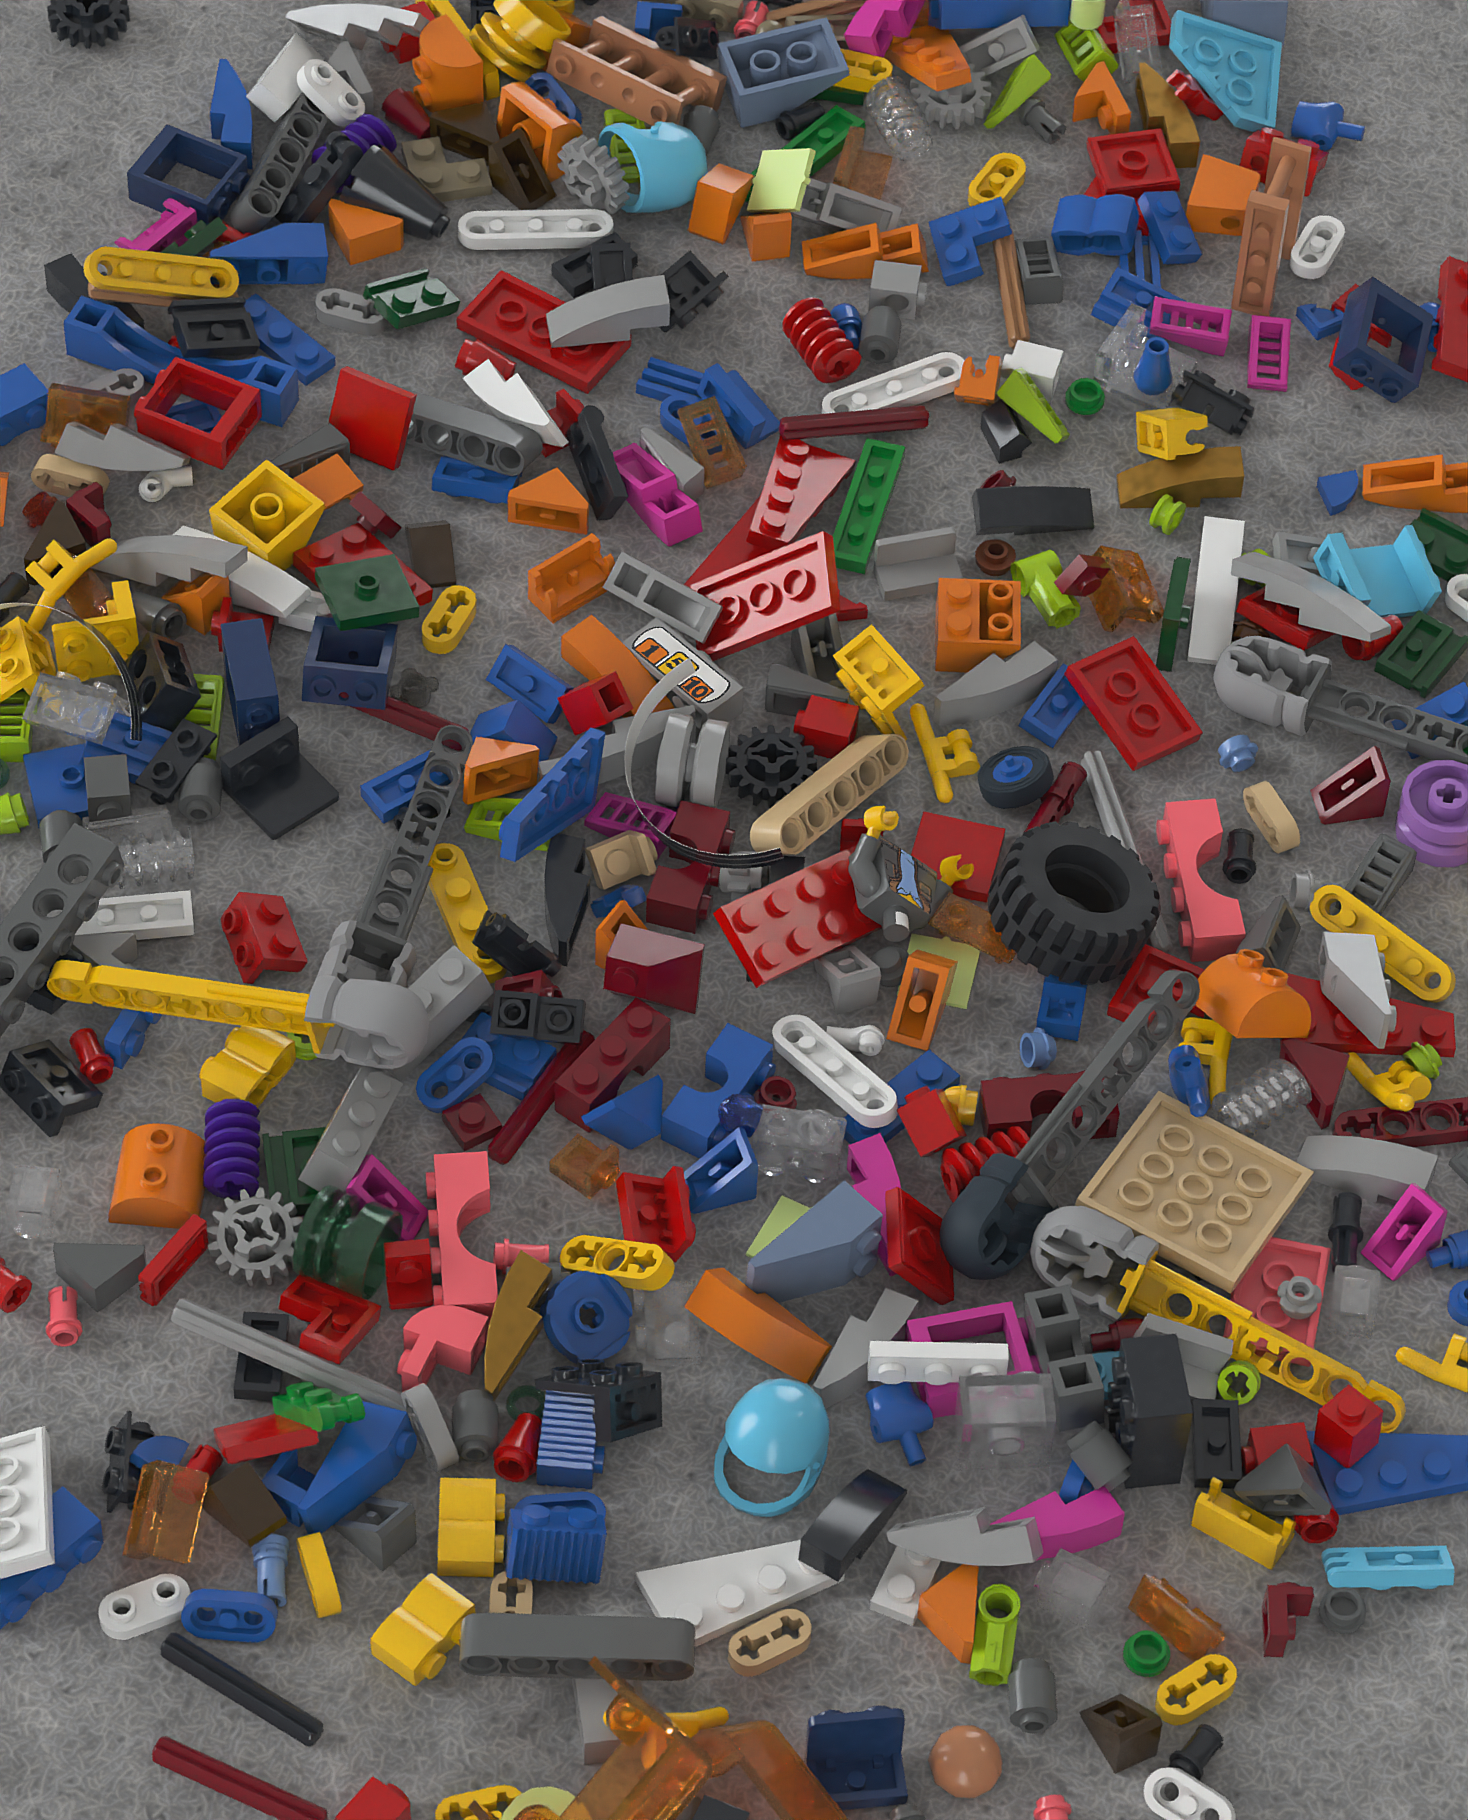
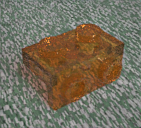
[40,383,131,448]
[1089,546,1164,632]

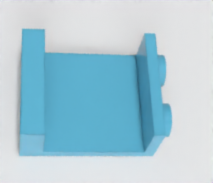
[1313,525,1442,618]

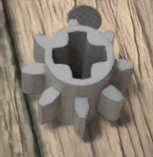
[719,851,769,902]

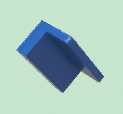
[697,363,780,449]

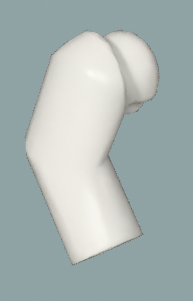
[139,466,193,502]
[826,1025,885,1056]

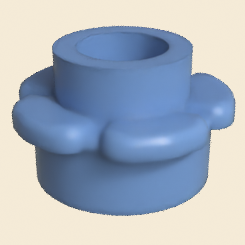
[1218,735,1258,772]
[1020,1028,1057,1070]

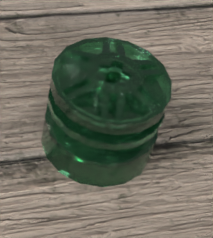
[292,1185,403,1300]

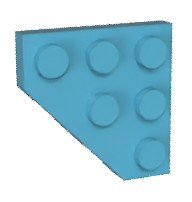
[1169,10,1282,132]

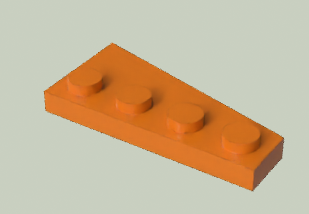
[884,25,972,92]

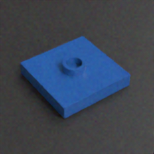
[23,743,89,829]

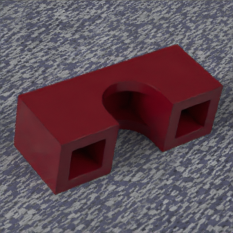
[646,800,736,934]
[555,997,671,1133]
[978,1070,1120,1140]

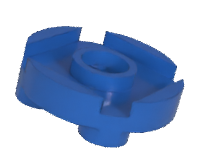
[539,1271,633,1364]

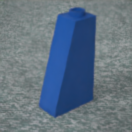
[929,0,1072,29]

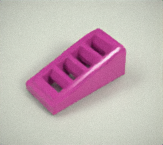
[1149,297,1232,357]
[1247,315,1291,392]
[584,792,677,860]

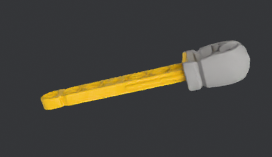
[47,960,429,1069]
[1030,1206,1406,1433]

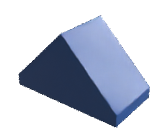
[470,699,557,770]
[581,1074,663,1149]
[684,1127,758,1214]

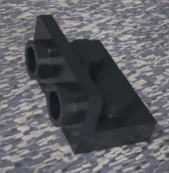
[0,1039,103,1137]

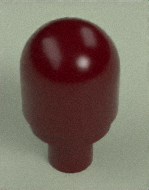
[1090,1318,1144,1352]

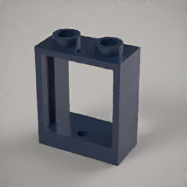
[127,124,250,225]
[1333,276,1434,403]
[302,616,398,710]
[221,618,280,746]

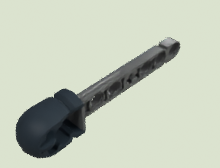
[939,970,1200,1280]

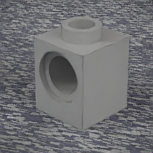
[869,260,927,320]

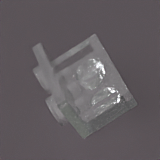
[752,1104,847,1183]

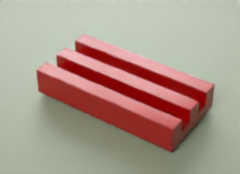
[138,1214,209,1306]

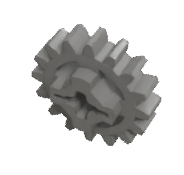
[909,63,991,129]
[557,135,630,215]
[207,1187,306,1287]

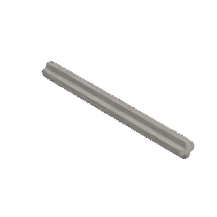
[1081,750,1173,954]
[171,1298,405,1411]

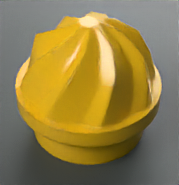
[944,1085,978,1126]

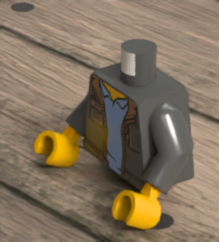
[848,806,974,942]

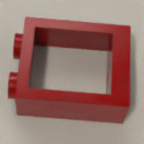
[134,357,262,470]

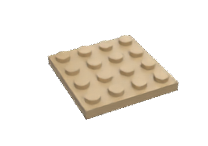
[1075,1091,1314,1294]

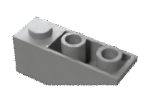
[1316,932,1397,1049]

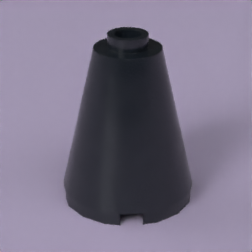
[339,143,450,241]

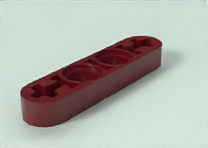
[1332,1097,1468,1147]

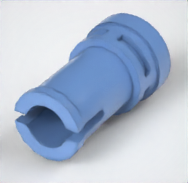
[252,1534,289,1607]

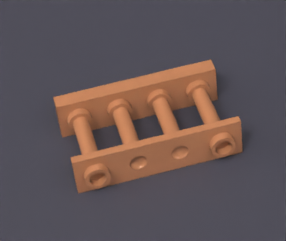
[546,16,727,126]
[1231,137,1312,317]

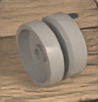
[655,713,731,808]

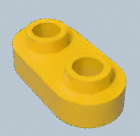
[968,153,1026,207]

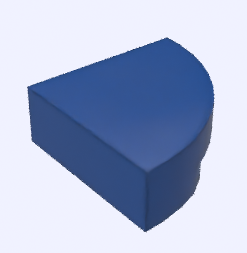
[1296,304,1344,340]
[1317,470,1358,516]
[590,885,647,918]
[129,1436,189,1485]

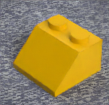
[209,459,325,571]

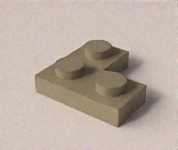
[401,137,492,202]

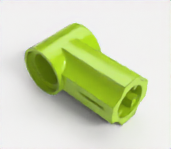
[1011,549,1081,629]
[969,1584,1021,1686]

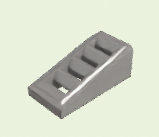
[640,426,704,501]

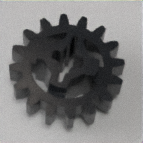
[47,0,130,49]
[726,725,817,808]

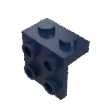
[804,1705,908,1813]

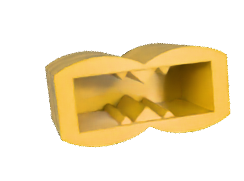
[199,1026,296,1108]
[437,1478,505,1577]
[370,1573,476,1686]

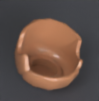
[928,1725,1002,1798]

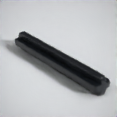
[160,1632,323,1747]

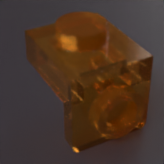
[549,1134,620,1200]

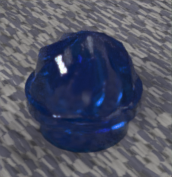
[718,1094,763,1138]

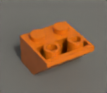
[935,578,1021,673]

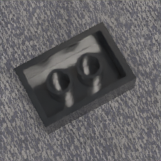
[1104,1333,1193,1489]

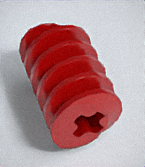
[782,297,861,383]
[940,1126,1030,1203]

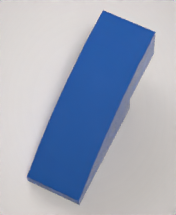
[210,59,254,169]

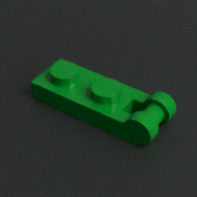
[272,1382,365,1432]

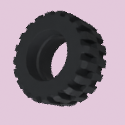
[988,821,1161,985]

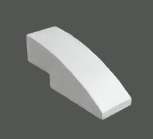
[246,33,325,122]
[463,359,568,447]

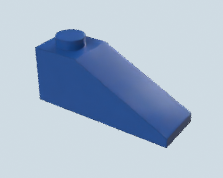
[298,1401,417,1535]

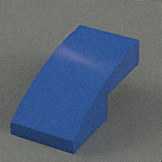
[1036,974,1088,1041]

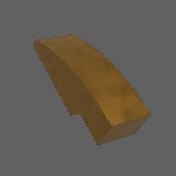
[1135,63,1200,169]
[1116,446,1244,508]
[484,1250,553,1401]

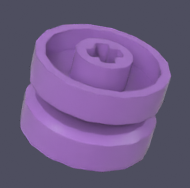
[1395,760,1468,867]

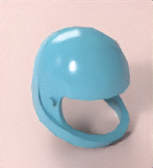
[598,122,708,213]
[714,1378,829,1517]

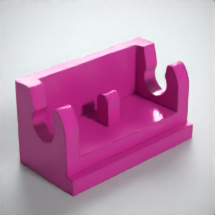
[115,198,197,252]

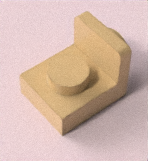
[585,830,657,890]

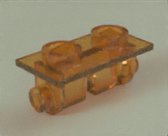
[61,553,114,619]
[928,892,1016,964]
[1128,1574,1226,1663]

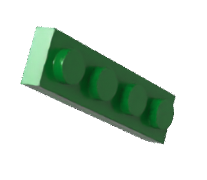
[745,105,865,213]
[833,438,905,574]

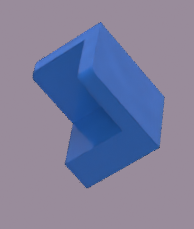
[634,1,682,52]
[262,1449,316,1528]

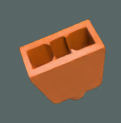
[1186,154,1261,236]

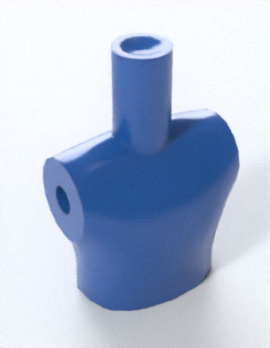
[1291,101,1365,151]
[1168,1045,1210,1117]
[865,1382,933,1467]

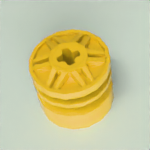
[469,0,571,83]

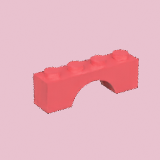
[1156,798,1246,962]
[426,1151,498,1325]

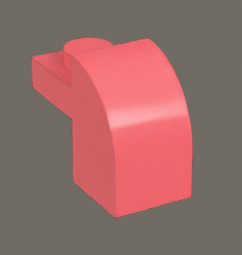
[397,1305,489,1392]

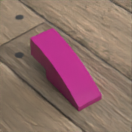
[844,0,925,58]
[613,443,703,547]
[847,1133,901,1277]
[990,1485,1125,1560]

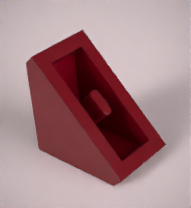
[1310,745,1391,825]
[1278,1038,1350,1130]

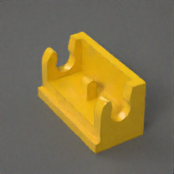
[1136,407,1208,460]
[1191,1477,1296,1570]

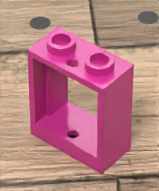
[904,1301,1041,1418]

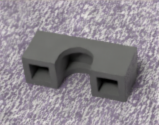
[1024,1285,1104,1432]

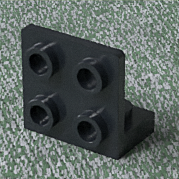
[220,716,339,840]
[535,1359,662,1443]

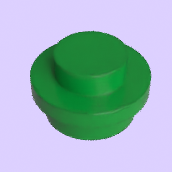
[1065,378,1105,415]
[1123,1630,1170,1677]

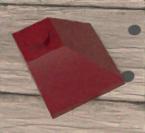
[603,923,705,1014]

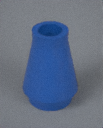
[1133,337,1173,395]

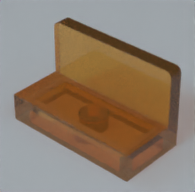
[833,126,892,200]
[122,1460,209,1565]

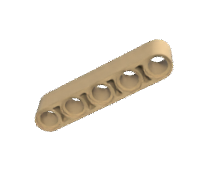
[750,734,909,855]

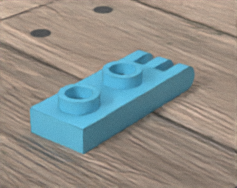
[1321,1546,1455,1590]

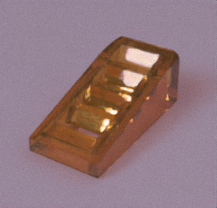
[677,396,747,489]

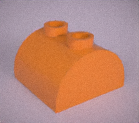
[412,14,483,113]
[496,82,583,183]
[1195,949,1311,1038]
[108,1123,206,1229]

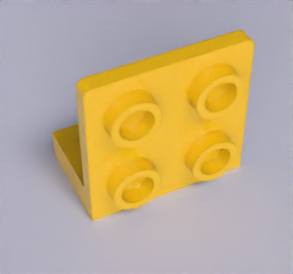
[52,580,139,683]
[0,616,63,707]
[833,624,925,741]

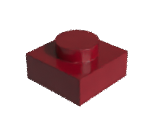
[349,491,402,539]
[1054,554,1111,597]
[442,1093,502,1152]

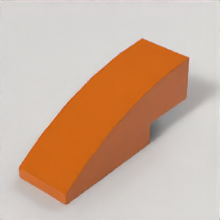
[802,223,929,279]
[1362,454,1468,513]
[561,614,675,718]
[684,1267,832,1383]

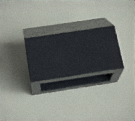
[980,399,1032,463]

